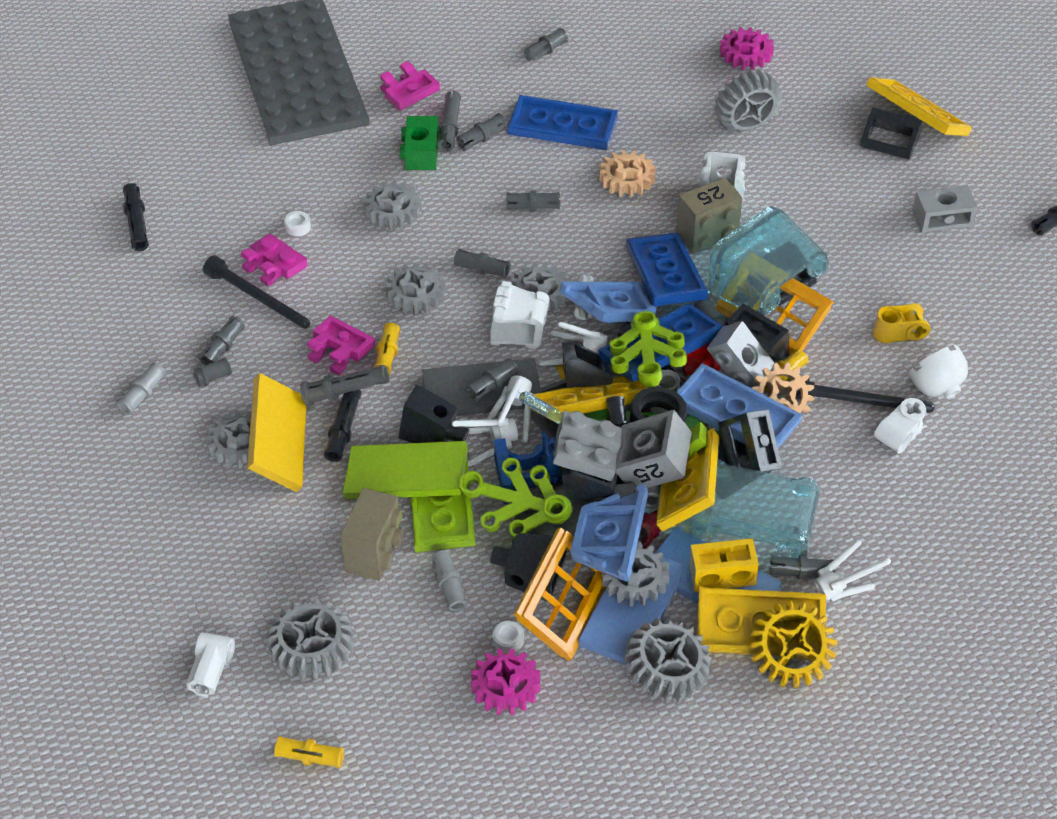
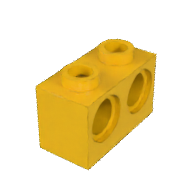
[689,538,759,592]

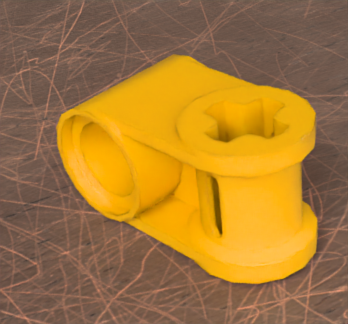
[873,303,931,343]

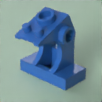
[493,432,562,504]

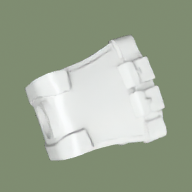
[697,152,746,203]
[490,281,549,349]

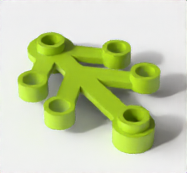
[609,311,687,388]
[459,458,572,539]

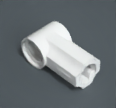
[186,632,235,697]

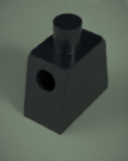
[398,384,469,443]
[490,533,566,601]

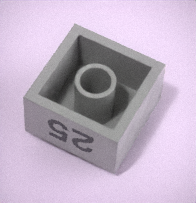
[615,410,692,488]

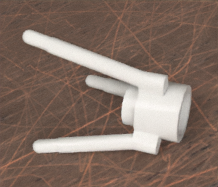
[539,322,607,367]
[486,375,533,443]
[452,417,518,467]
[814,540,891,602]

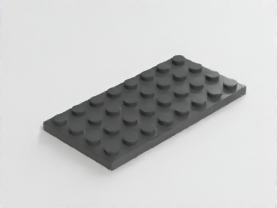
[228,0,370,146]

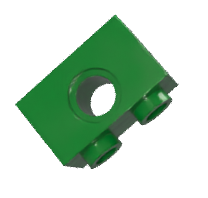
[400,116,439,170]

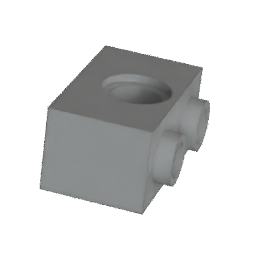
[913,185,978,233]
[707,321,774,388]

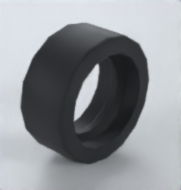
[630,387,687,423]

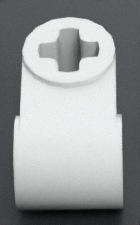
[874,398,926,454]

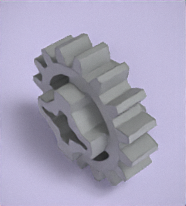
[364,181,422,230]
[386,263,446,315]
[510,263,569,311]
[206,411,251,469]
[602,542,670,607]

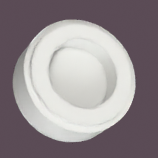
[284,211,311,236]
[492,621,524,653]

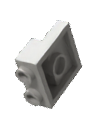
[553,411,622,481]

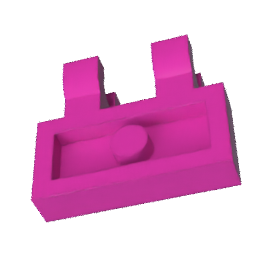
[380,61,440,111]
[241,233,307,287]
[307,315,375,375]

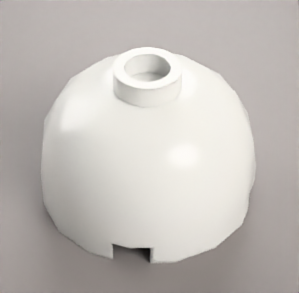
[908,345,968,399]

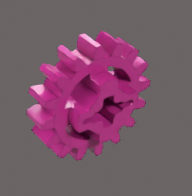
[720,27,774,70]
[471,648,540,715]

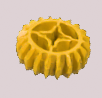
[749,601,837,689]

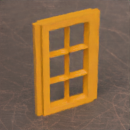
[716,254,834,355]
[513,527,606,661]

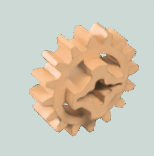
[599,150,656,198]
[752,363,815,419]

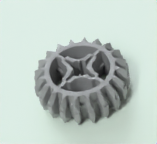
[714,69,783,133]
[267,598,354,681]
[624,617,712,703]

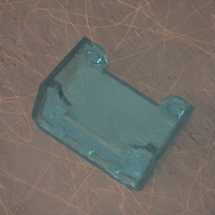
[708,206,829,316]
[685,459,821,558]

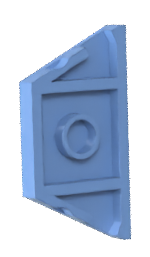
[559,282,657,323]
[570,484,648,581]

